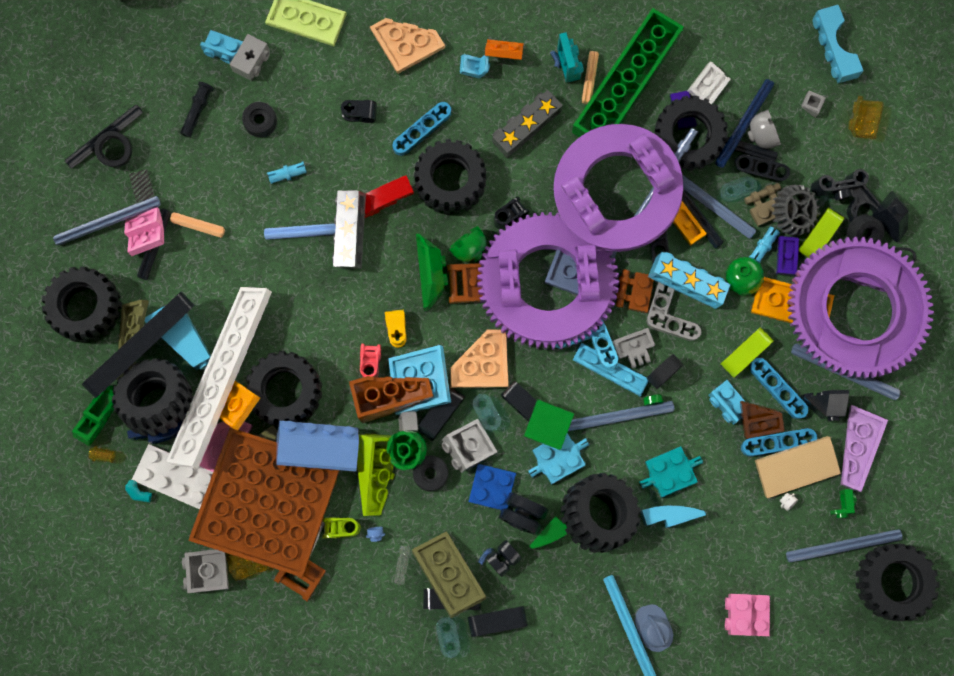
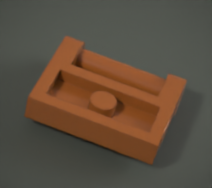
[447,263,483,304]
[274,560,326,602]

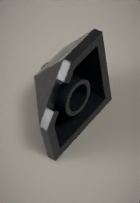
[872,191,909,243]
[800,390,849,422]

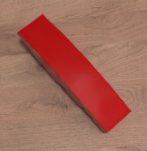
[365,175,414,218]

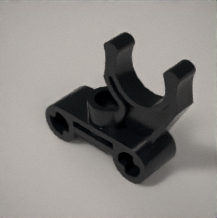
[811,169,880,223]

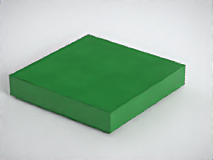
[524,400,574,450]

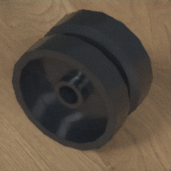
[498,492,549,536]

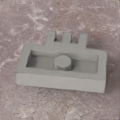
[612,328,655,368]

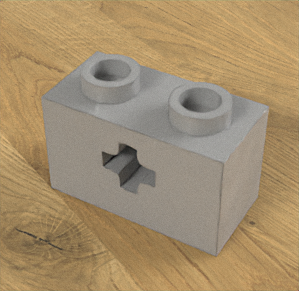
[230,34,270,81]

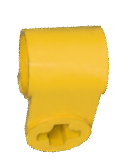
[385,309,407,348]

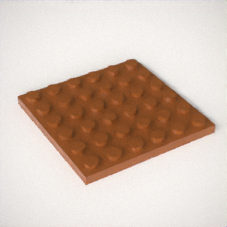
[188,428,340,578]

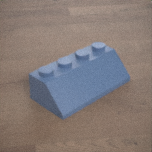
[276,421,359,471]

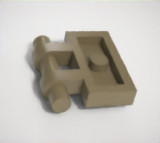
[744,183,781,227]

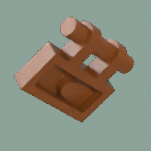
[616,269,654,313]

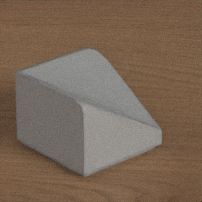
[801,90,826,118]
[398,411,418,432]

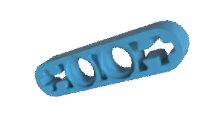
[393,102,451,156]
[749,358,808,419]
[741,428,817,457]

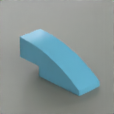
[641,506,706,528]

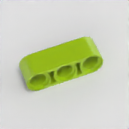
[798,207,844,258]
[721,327,774,378]

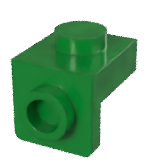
[830,489,856,518]

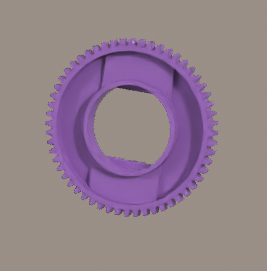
[477,212,619,350]
[787,237,934,379]

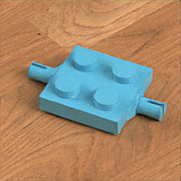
[528,433,589,485]

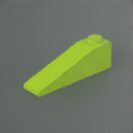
[357,434,395,516]

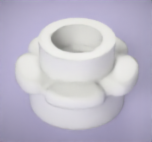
[780,493,798,511]

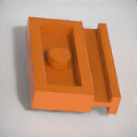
[485,39,524,60]

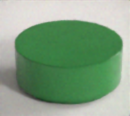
[643,394,663,406]

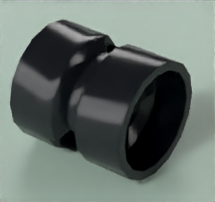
[485,540,522,577]

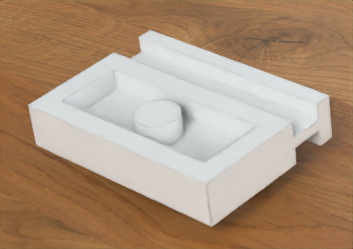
[687,62,730,104]

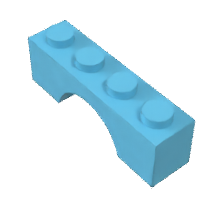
[813,5,863,83]

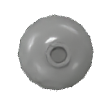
[748,110,781,149]

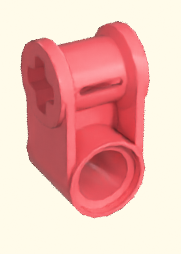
[360,344,381,377]

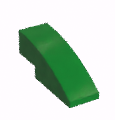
[72,385,114,446]
[529,516,567,549]

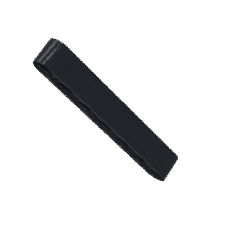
[81,291,195,398]

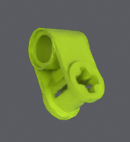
[322,518,361,538]

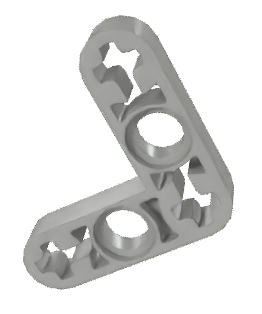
[646,282,701,341]

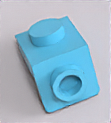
[460,54,490,78]

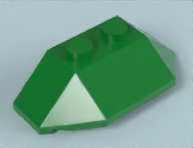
[416,233,448,311]

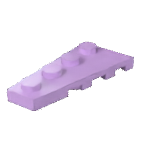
[841,405,888,492]

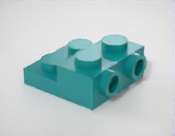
[557,32,584,83]

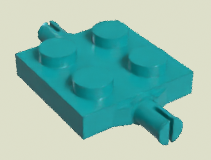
[639,446,703,498]

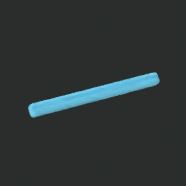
[604,575,656,676]

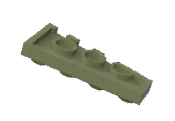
[116,300,149,380]

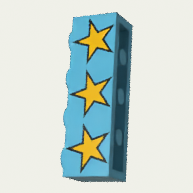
[648,252,730,309]

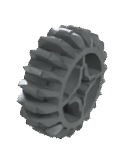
[771,184,821,236]

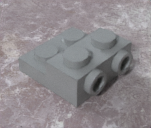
[442,419,497,473]
[182,550,229,593]

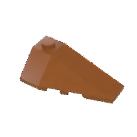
[349,376,434,423]

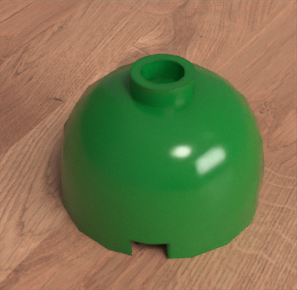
[449,226,487,262]
[726,257,764,296]
[387,430,427,470]

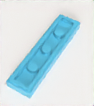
[573,343,649,397]

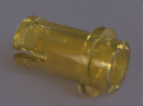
[88,446,115,463]

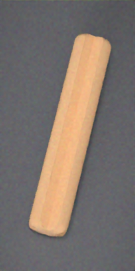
[582,51,599,104]
[170,212,225,238]

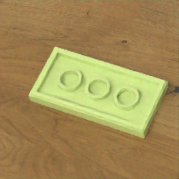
[265,0,347,46]

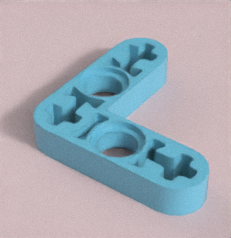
[555,320,618,370]

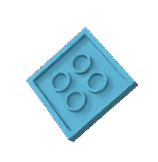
[388,345,451,415]

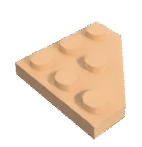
[370,18,445,74]
[449,330,508,388]

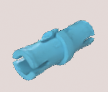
[267,162,307,184]
[749,227,780,263]

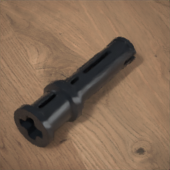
[180,82,214,138]

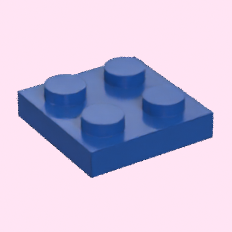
[469,464,516,510]

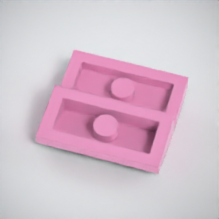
[124,207,164,256]

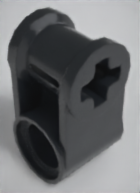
[341,100,377,123]
[494,196,530,230]

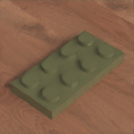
[412,531,486,618]

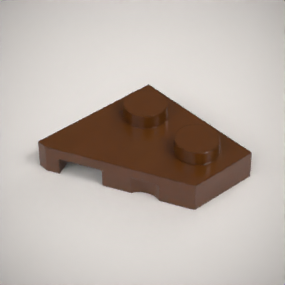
[740,401,784,439]

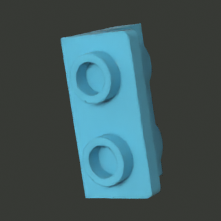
[200,30,243,64]
[709,380,744,425]

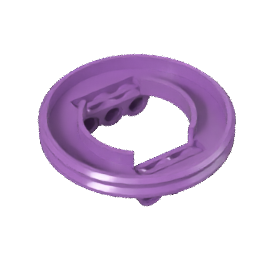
[554,124,683,252]

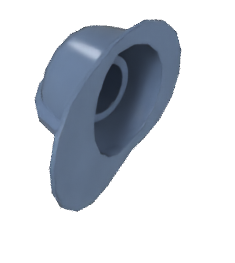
[635,604,673,652]

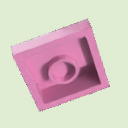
[725,594,770,636]

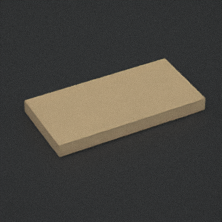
[755,436,841,498]

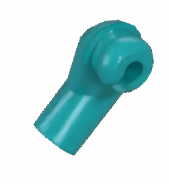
[125,480,152,502]

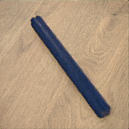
[715,79,774,168]

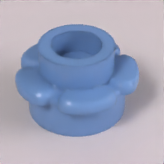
[366,527,385,542]

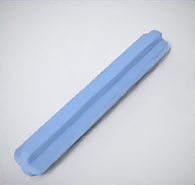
[264,224,336,239]

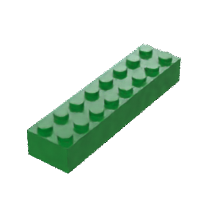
[572,8,684,138]

